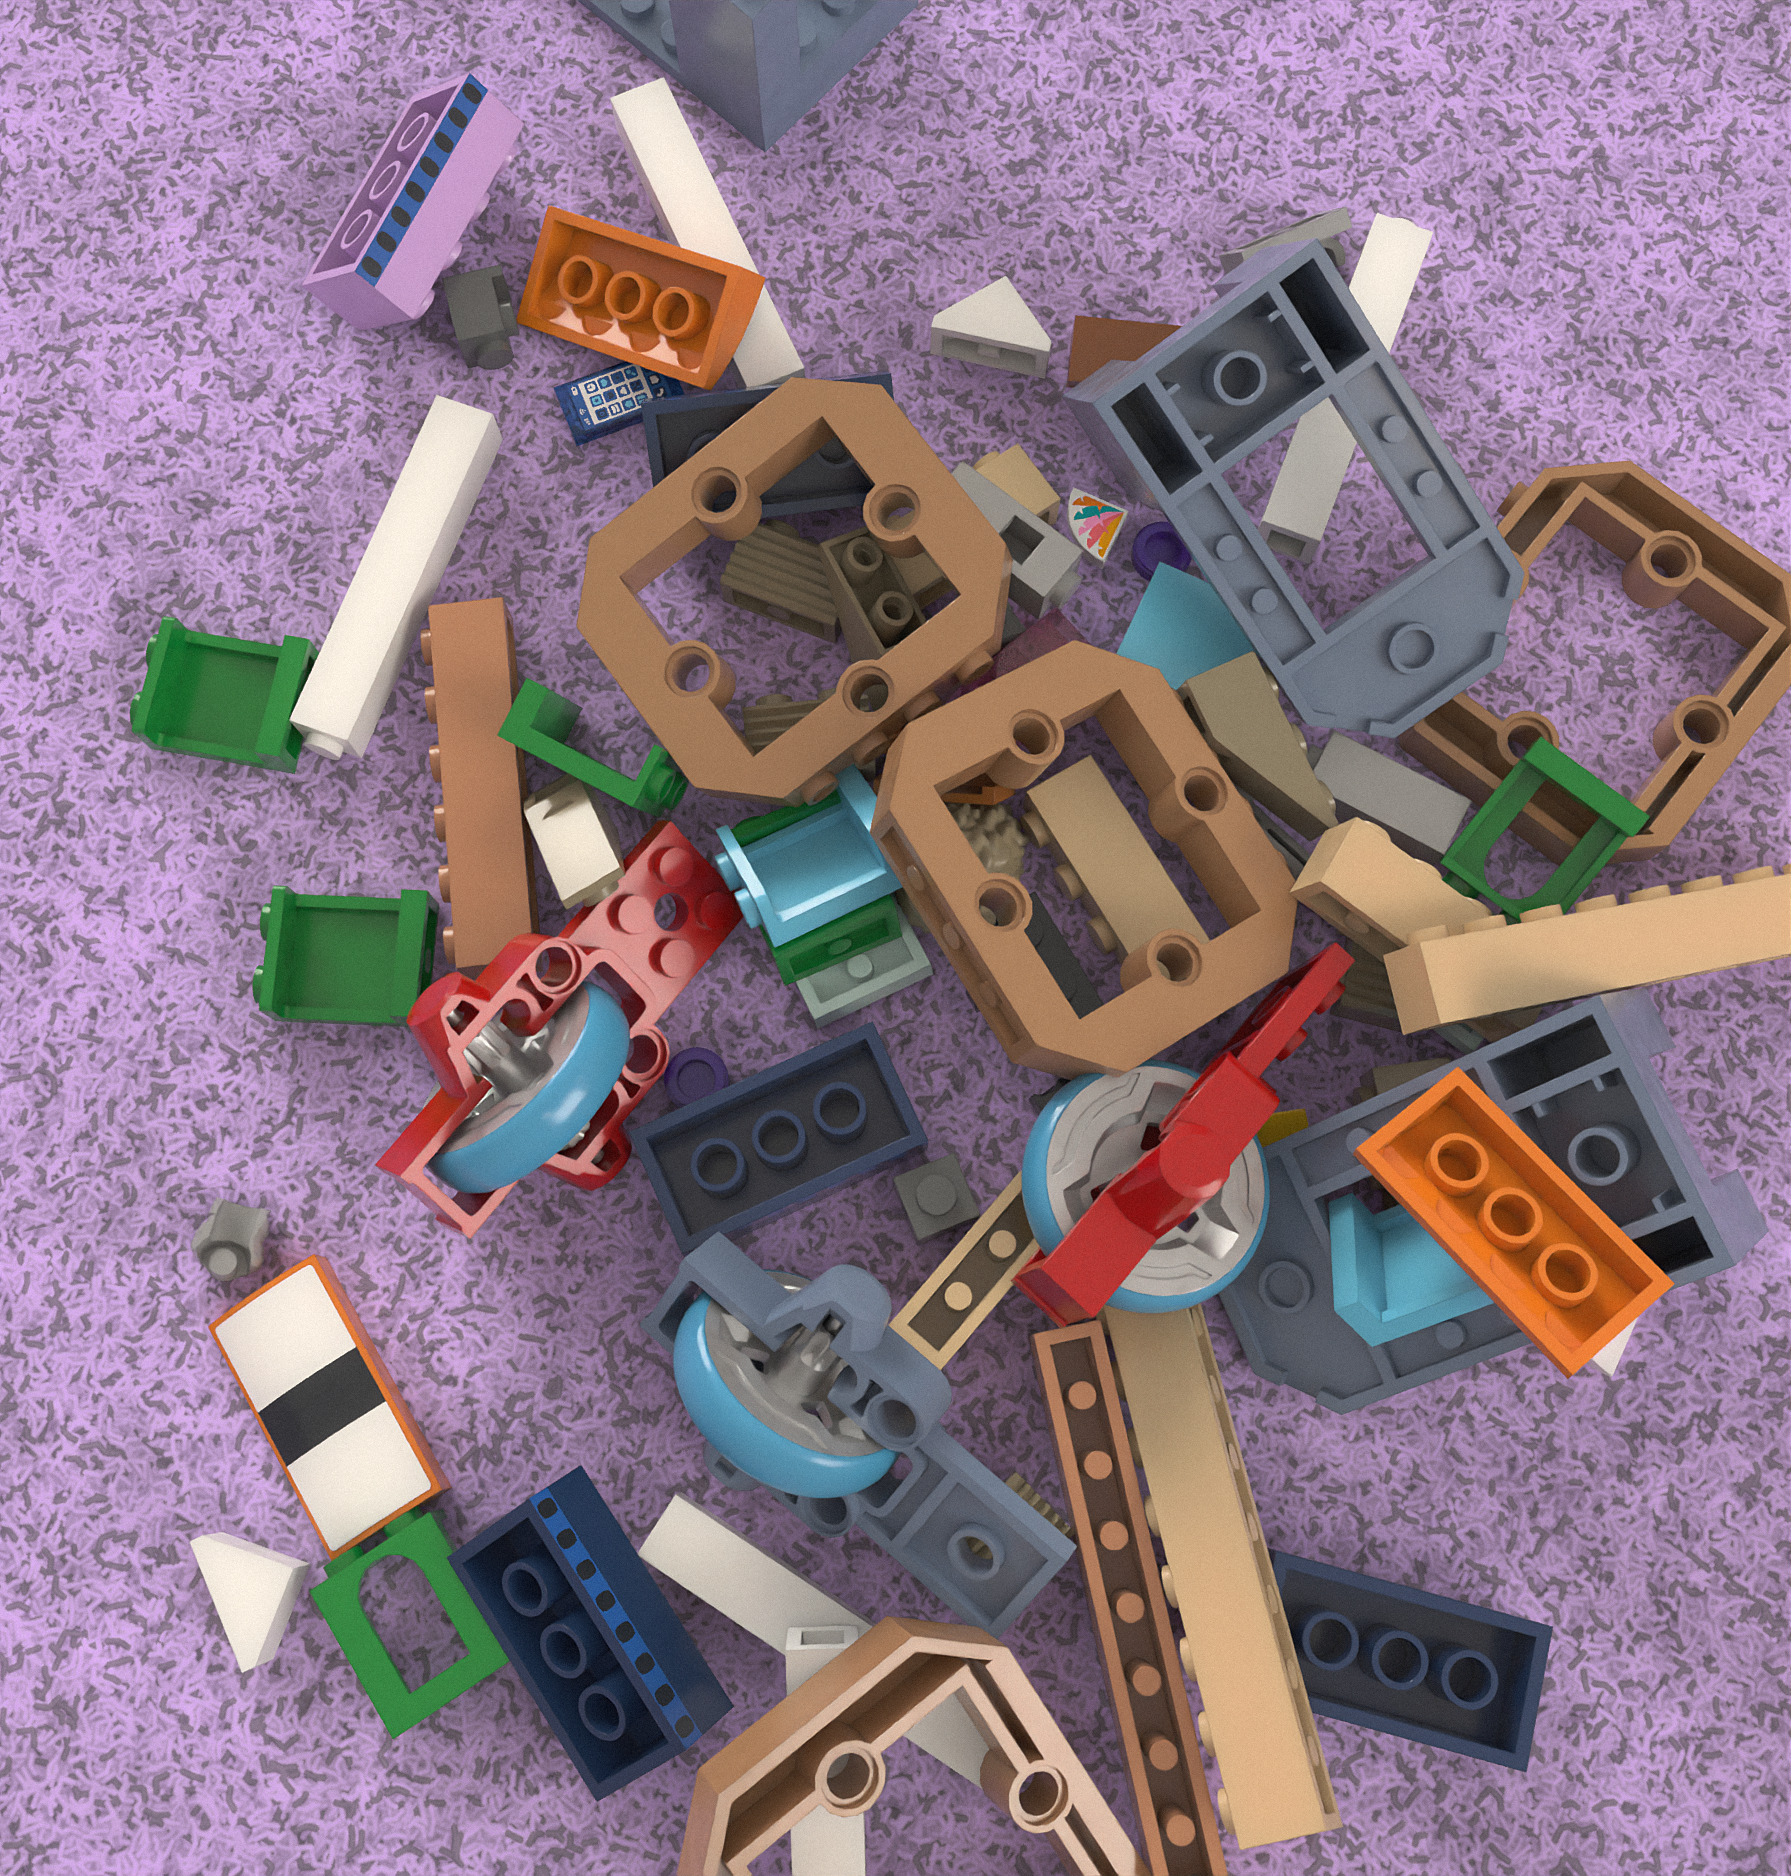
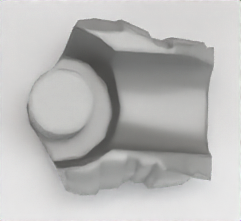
[190,1197,271,1281]

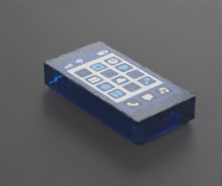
[554,361,684,446]

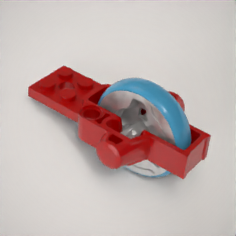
[375,820,744,1239]
[1010,942,1355,1328]

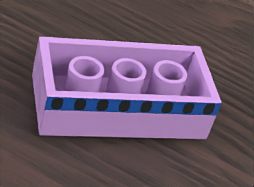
[301,73,524,330]

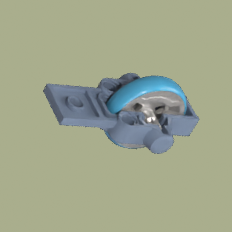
[639,1231,1077,1639]

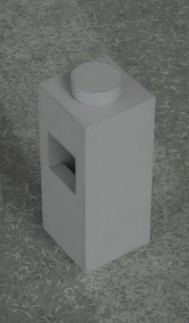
[952,461,1083,620]
[1306,730,1472,866]

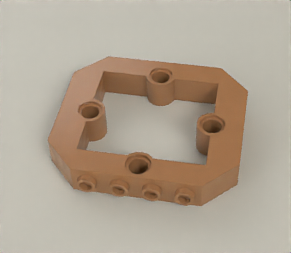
[576,377,1013,808]
[1398,460,1791,866]
[869,640,1298,1080]
[676,1616,1152,1876]

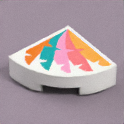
[1067,487,1128,569]

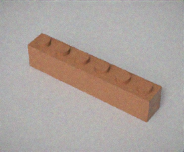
[420,597,543,980]

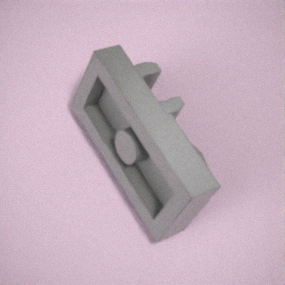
[1219,207,1352,274]

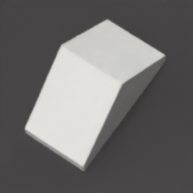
[930,276,1051,378]
[190,1532,310,1673]

